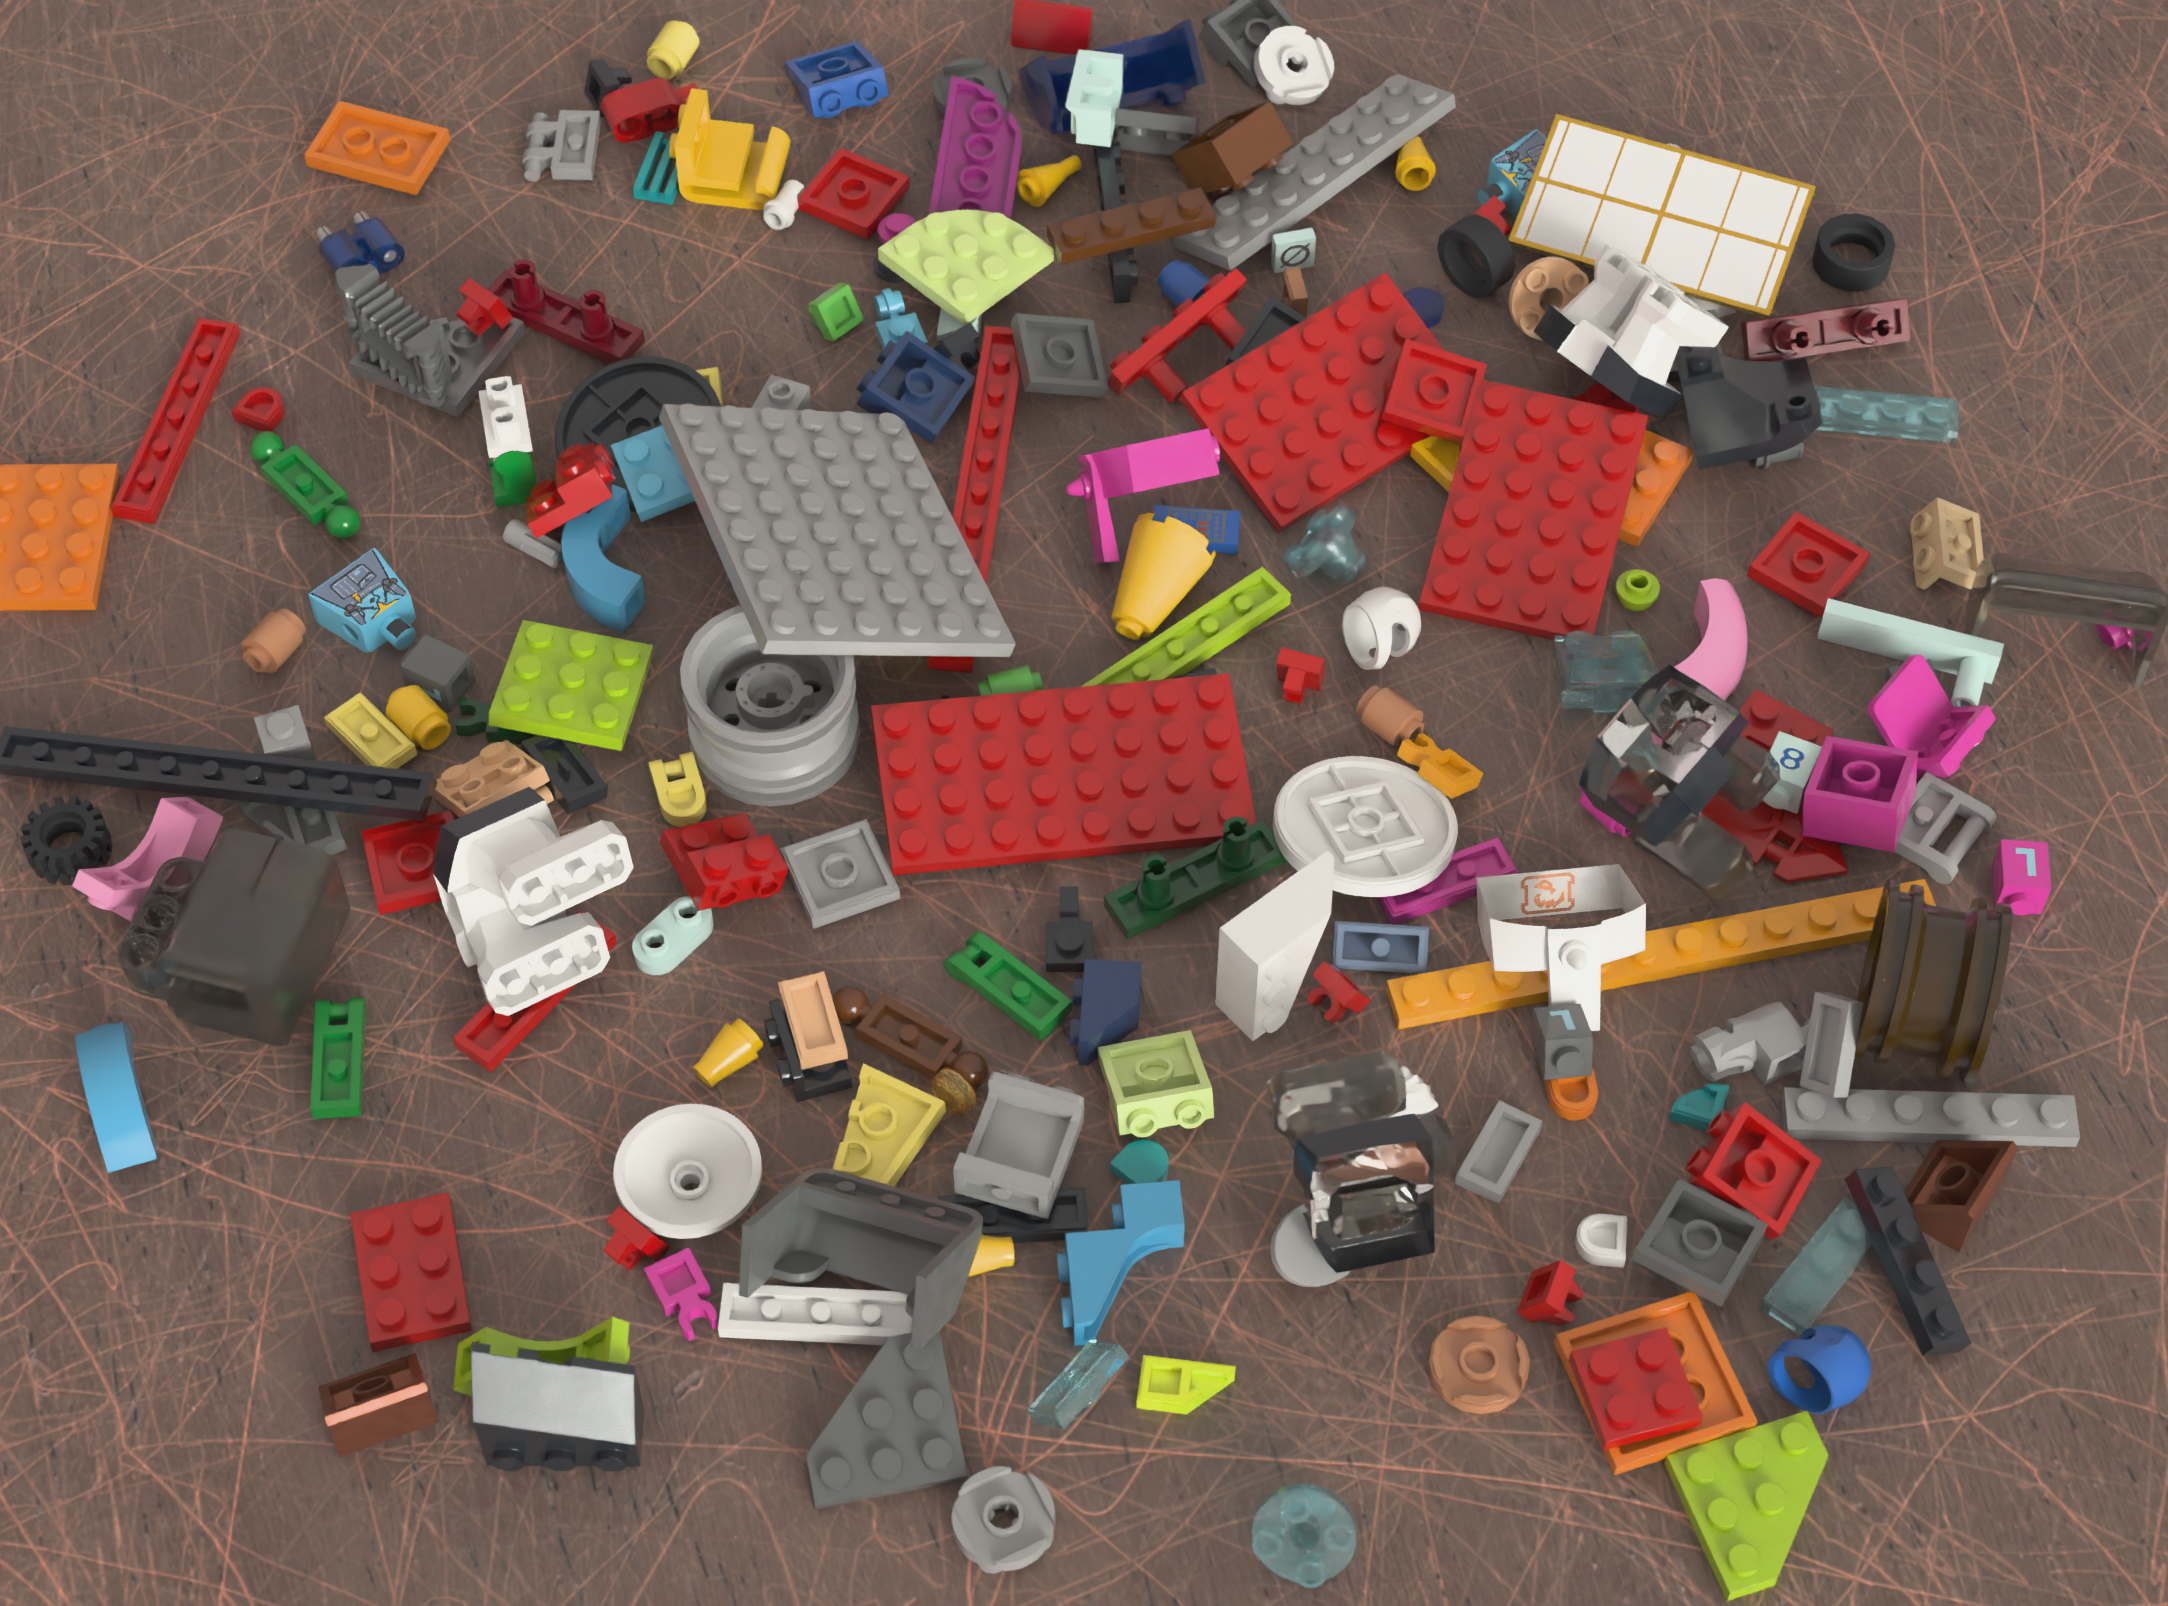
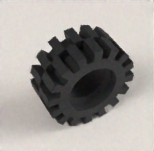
[20,796,112,885]

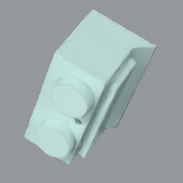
[1065,49,1123,147]

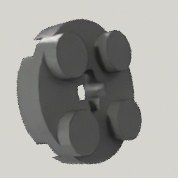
[932,57,1012,117]

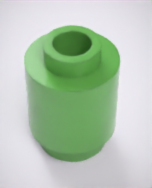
[976,665,1044,696]

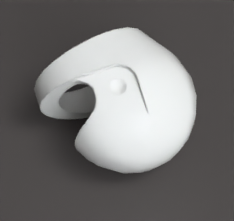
[1342,587,1422,670]

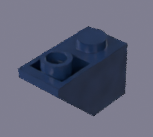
[1070,959,1142,1065]

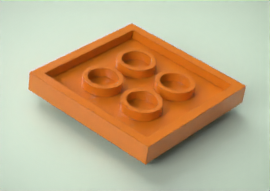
[1554,1291,1758,1475]

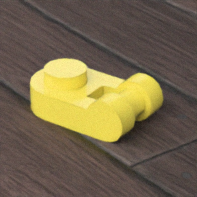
[648,752,707,827]

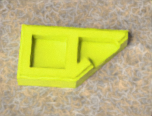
[1137,1355,1236,1414]

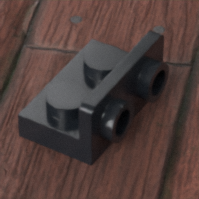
[764,999,852,1103]

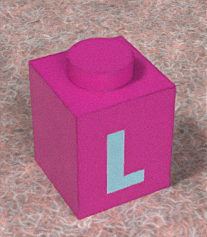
[1991,839,2051,915]

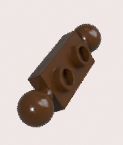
[832,986,988,1089]

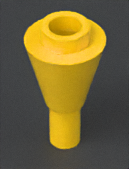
[1017,155,1082,207]

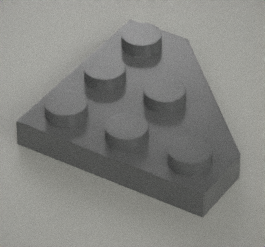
[806,1331,967,1509]

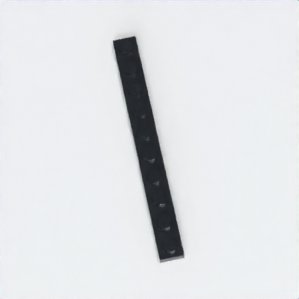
[0,726,437,821]

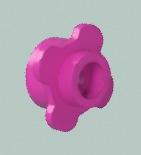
[2094,603,2136,650]

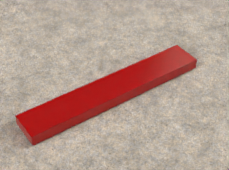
[111,318,241,524]

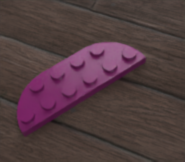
[928,76,1021,219]

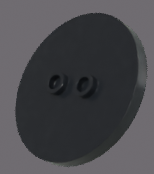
[555,357,721,512]

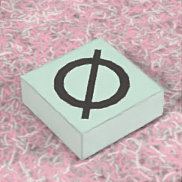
[1271,228,1316,273]

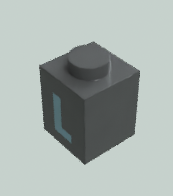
[400,634,476,713]
[1532,1003,1593,1080]

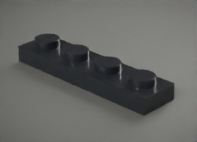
[1845,1167,1971,1356]

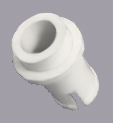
[763,180,805,230]

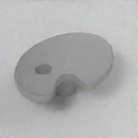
[1270,1200,1367,1287]

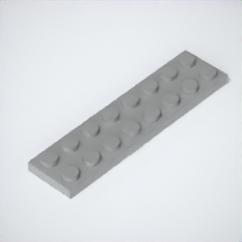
[1173,74,1456,271]

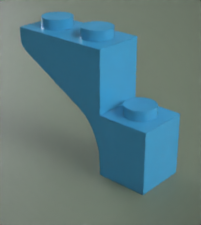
[1057,1180,1185,1346]

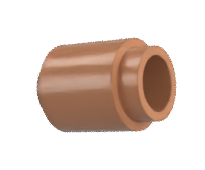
[241,608,306,673]
[1356,685,1424,748]

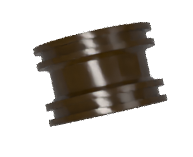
[1854,879,2012,1083]

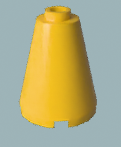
[1111,513,1216,640]

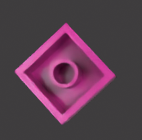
[1802,736,1918,852]

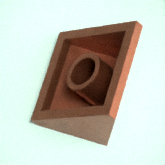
[1904,1140,2018,1253]
[318,1353,438,1457]

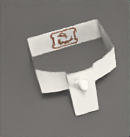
[1476,864,1646,1031]

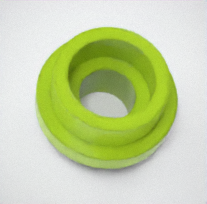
[1615,569,1660,611]

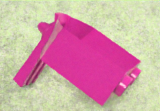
[1066,428,1220,563]

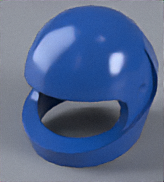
[1767,1324,1872,1414]

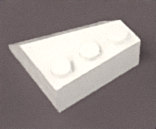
[1215,850,1334,1041]

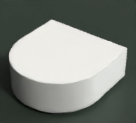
[1575,1214,1627,1268]

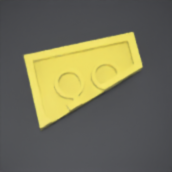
[833,1063,946,1186]

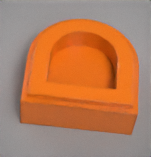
[1544,1068,1598,1121]

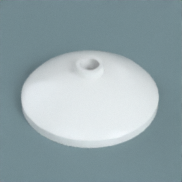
[613,1104,762,1239]

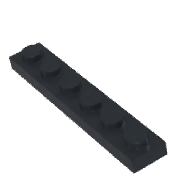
[1092,125,1138,303]

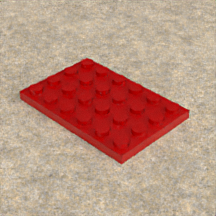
[1179,272,1445,534]
[1419,380,1649,649]

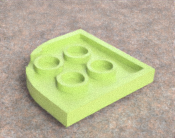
[878,210,1054,325]

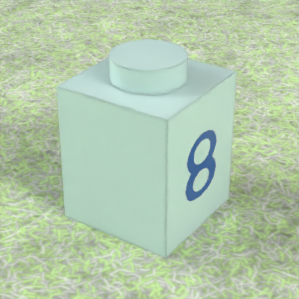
[1754,731,1822,814]

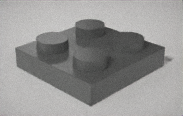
[1010,313,1108,397]

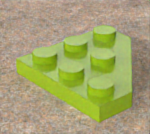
[1664,1411,1829,1601]

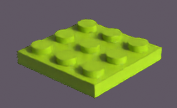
[489,620,653,751]

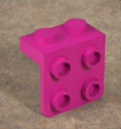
[1868,655,1996,779]

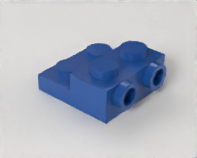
[784,40,889,118]

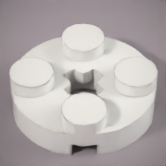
[1254,26,1334,105]

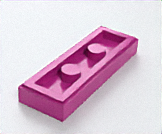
[1376,837,1519,925]

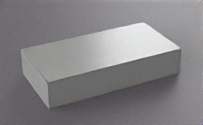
[1800,992,1863,1098]
[1455,1100,1543,1205]

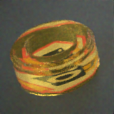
[931,1068,978,1115]

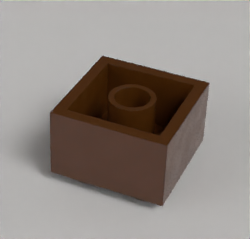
[1171,101,1294,197]

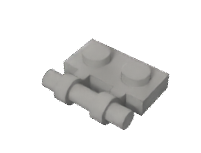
[522,110,601,182]

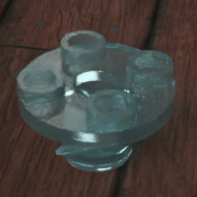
[1282,503,1367,584]
[1252,1484,1357,1588]

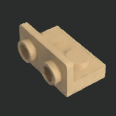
[1910,497,1986,591]

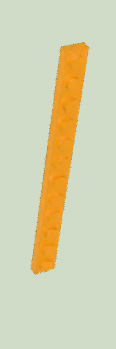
[1386,879,1936,1029]

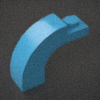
[561,484,646,634]
[75,1022,157,1173]

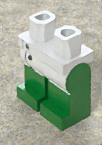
[478,376,537,507]

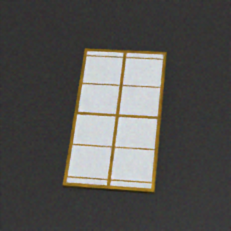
[1508,114,1816,318]

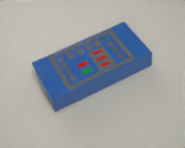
[1153,505,1241,554]

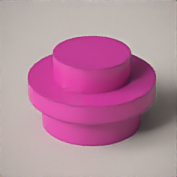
[878,213,916,244]

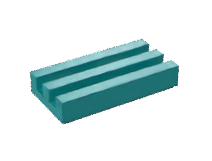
[633,132,679,205]

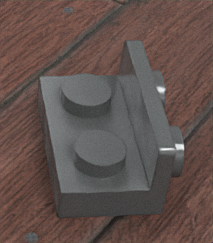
[1115,108,1201,155]

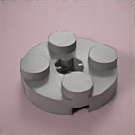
[951,1466,1055,1574]

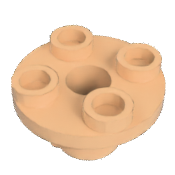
[1509,257,1589,341]

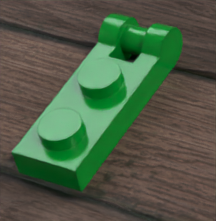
[943,931,1072,1041]
[310,996,367,1119]

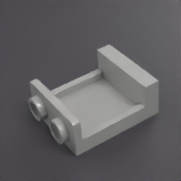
[953,1072,1084,1219]

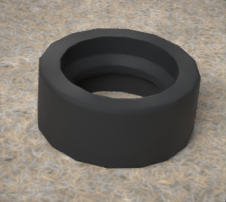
[1812,213,1896,291]
[1437,214,1515,298]

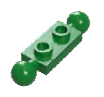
[249,431,361,539]

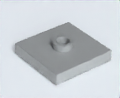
[780,819,900,929]

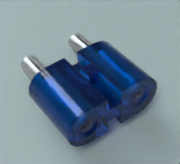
[316,211,405,274]

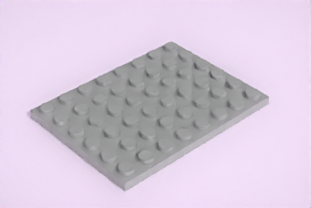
[659,404,1016,657]

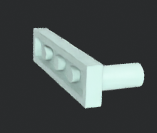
[1817,598,2004,707]

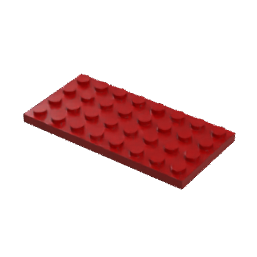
[871,673,1256,875]

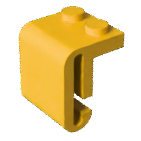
[669,88,790,210]

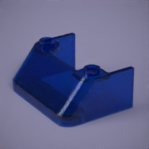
[1018,20,1206,134]

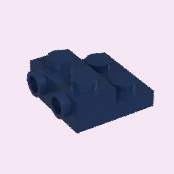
[856,331,976,444]

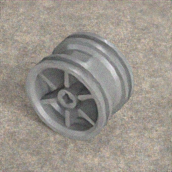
[680,605,860,807]

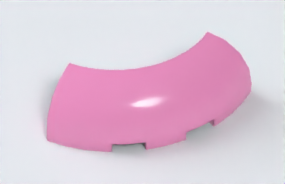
[1653,578,1748,732]

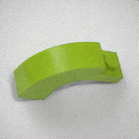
[453,1317,630,1396]

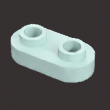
[632,896,714,975]

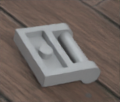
[1895,772,1997,885]

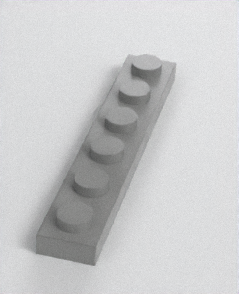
[1781,1087,2080,1147]

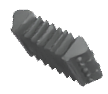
[335,263,454,407]

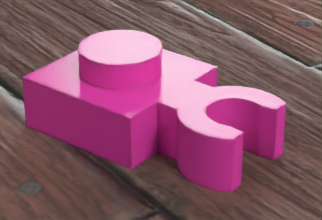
[643,1247,718,1341]

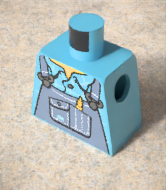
[1478,129,1547,219]
[308,548,416,653]

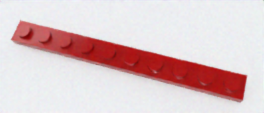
[928,326,1021,673]

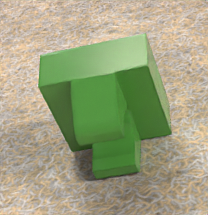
[807,282,865,341]

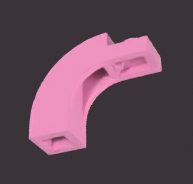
[72,797,223,921]

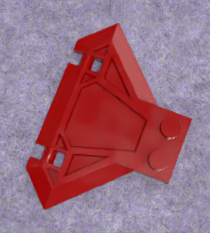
[1608,689,1848,883]

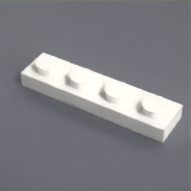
[718,1283,913,1345]

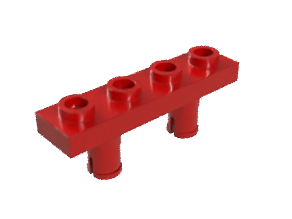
[1107,268,1247,404]

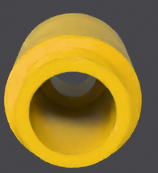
[385,685,451,750]

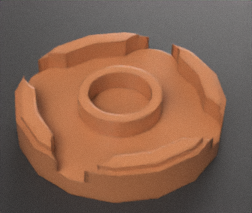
[1428,1315,1530,1415]

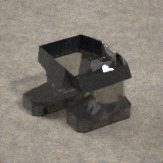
[1579,665,1780,901]
[1267,1050,1455,1273]

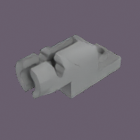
[1690,1002,1811,1086]

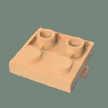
[434,740,554,817]

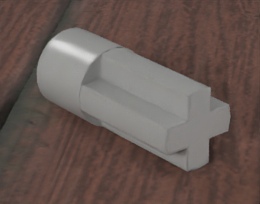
[503,519,563,568]

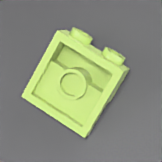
[1097,1030,1214,1137]

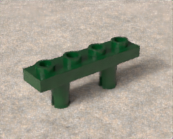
[1104,816,1287,940]

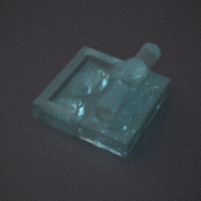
[1553,630,1657,713]

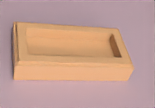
[778,971,848,1070]

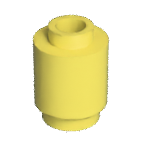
[646,21,699,80]

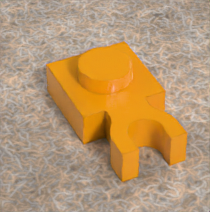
[1397,732,1484,799]

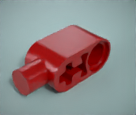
[600,78,698,143]

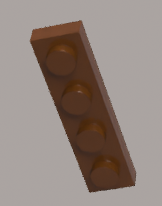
[1047,187,1216,265]

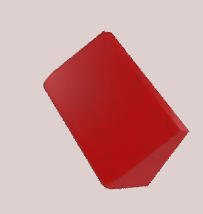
[1011,0,1092,55]

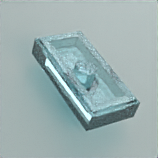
[1027,1340,1129,1429]

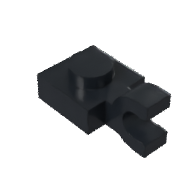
[1046,886,1093,972]

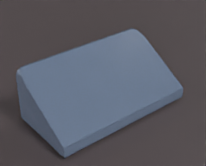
[1332,921,1429,974]

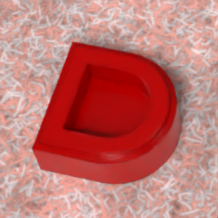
[231,387,285,432]

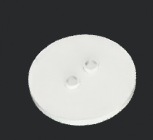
[1273,756,1458,897]

